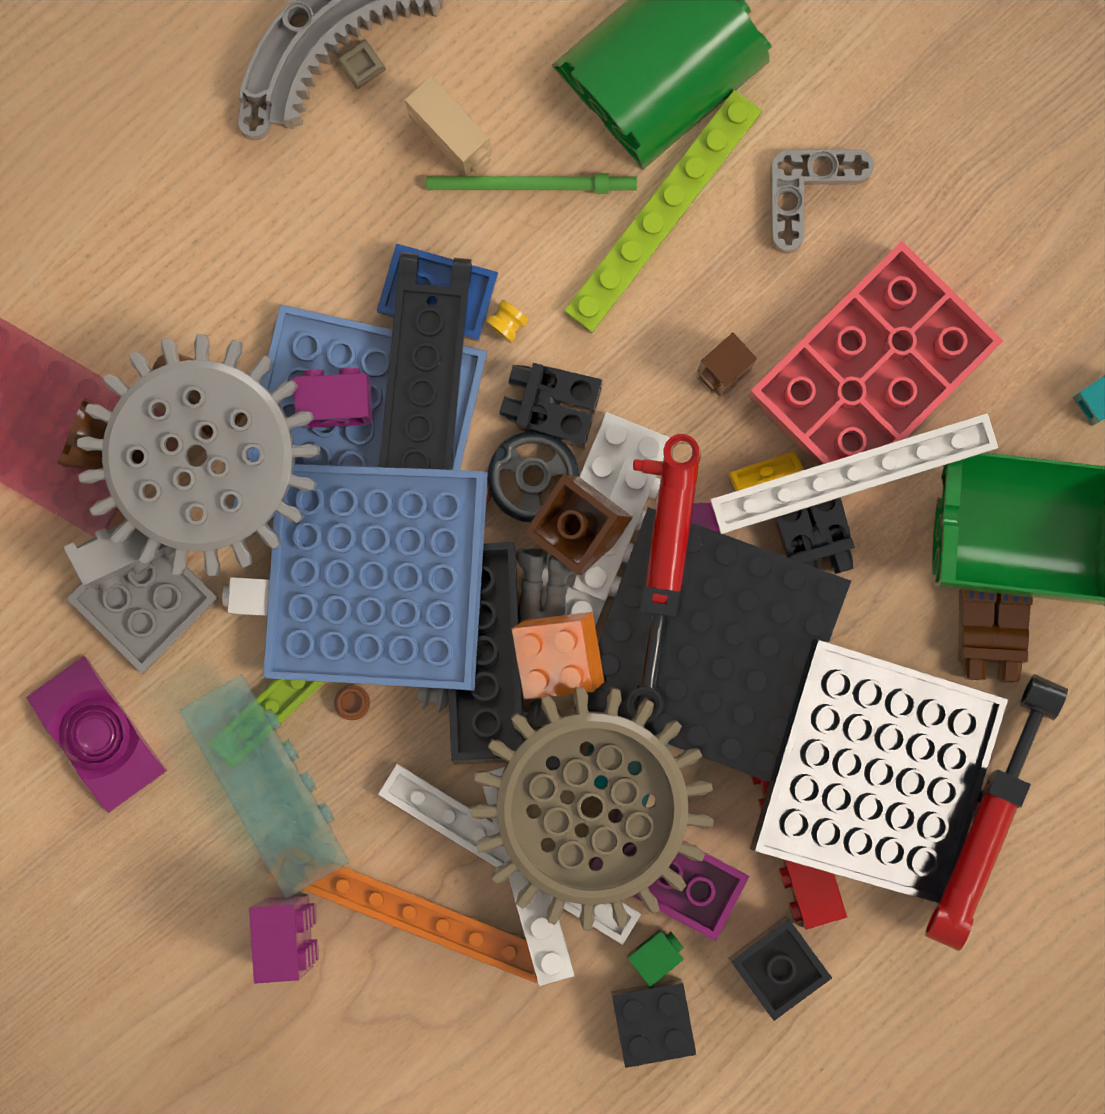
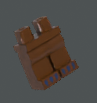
[958,589,1033,683]

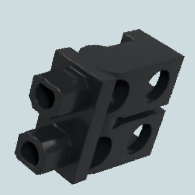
[499,363,603,449]
[774,497,855,574]

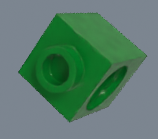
[627,929,684,987]

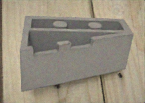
[63,518,175,592]

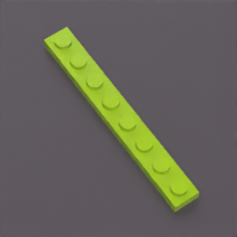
[564,90,762,333]

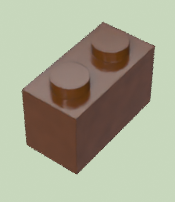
[697,332,757,396]

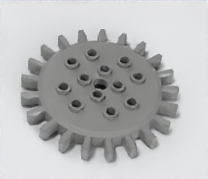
[77,334,320,576]

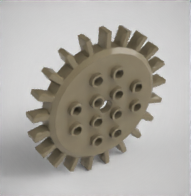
[470,686,714,931]

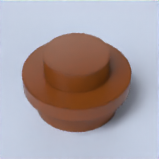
[334,685,370,720]

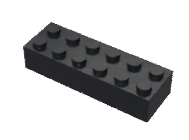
[448,542,524,765]

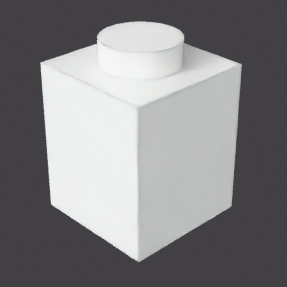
[223,577,270,617]

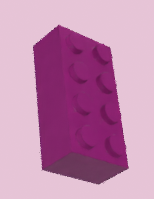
[589,810,750,941]
[249,895,319,984]

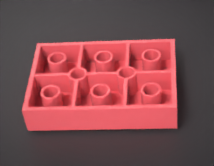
[748,241,1003,466]

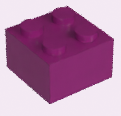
[293,368,373,429]

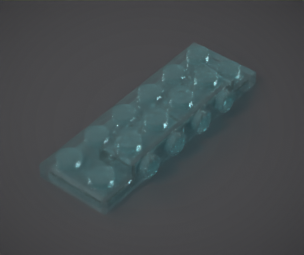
[179,674,350,899]

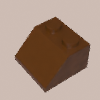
[524,474,633,575]

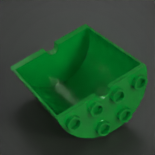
[552,0,772,170]
[932,453,1105,606]

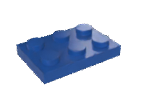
[377,243,498,342]

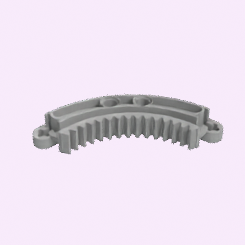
[238,0,443,140]

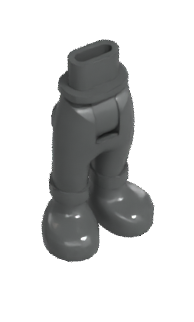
[516,548,575,623]

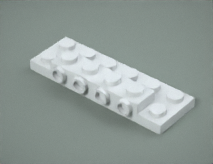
[540,412,670,626]

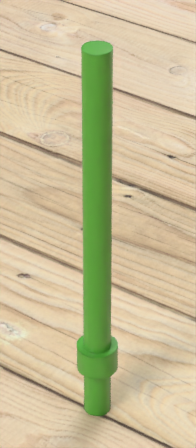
[426,173,637,194]

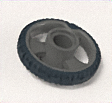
[487,431,579,523]

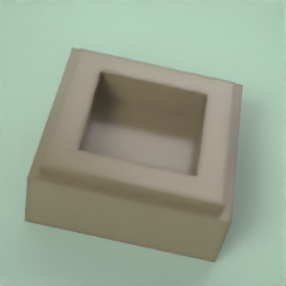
[337,39,386,90]

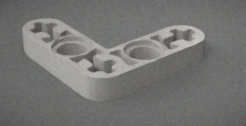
[771,150,874,254]

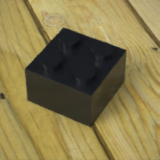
[728,916,832,1021]
[611,979,697,1068]

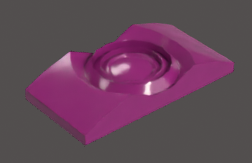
[26,656,167,813]

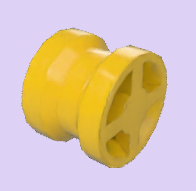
[484,299,529,343]

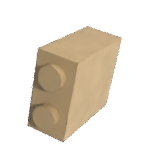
[405,76,491,176]

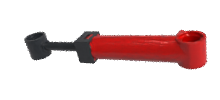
[627,434,701,723]
[925,674,1068,951]

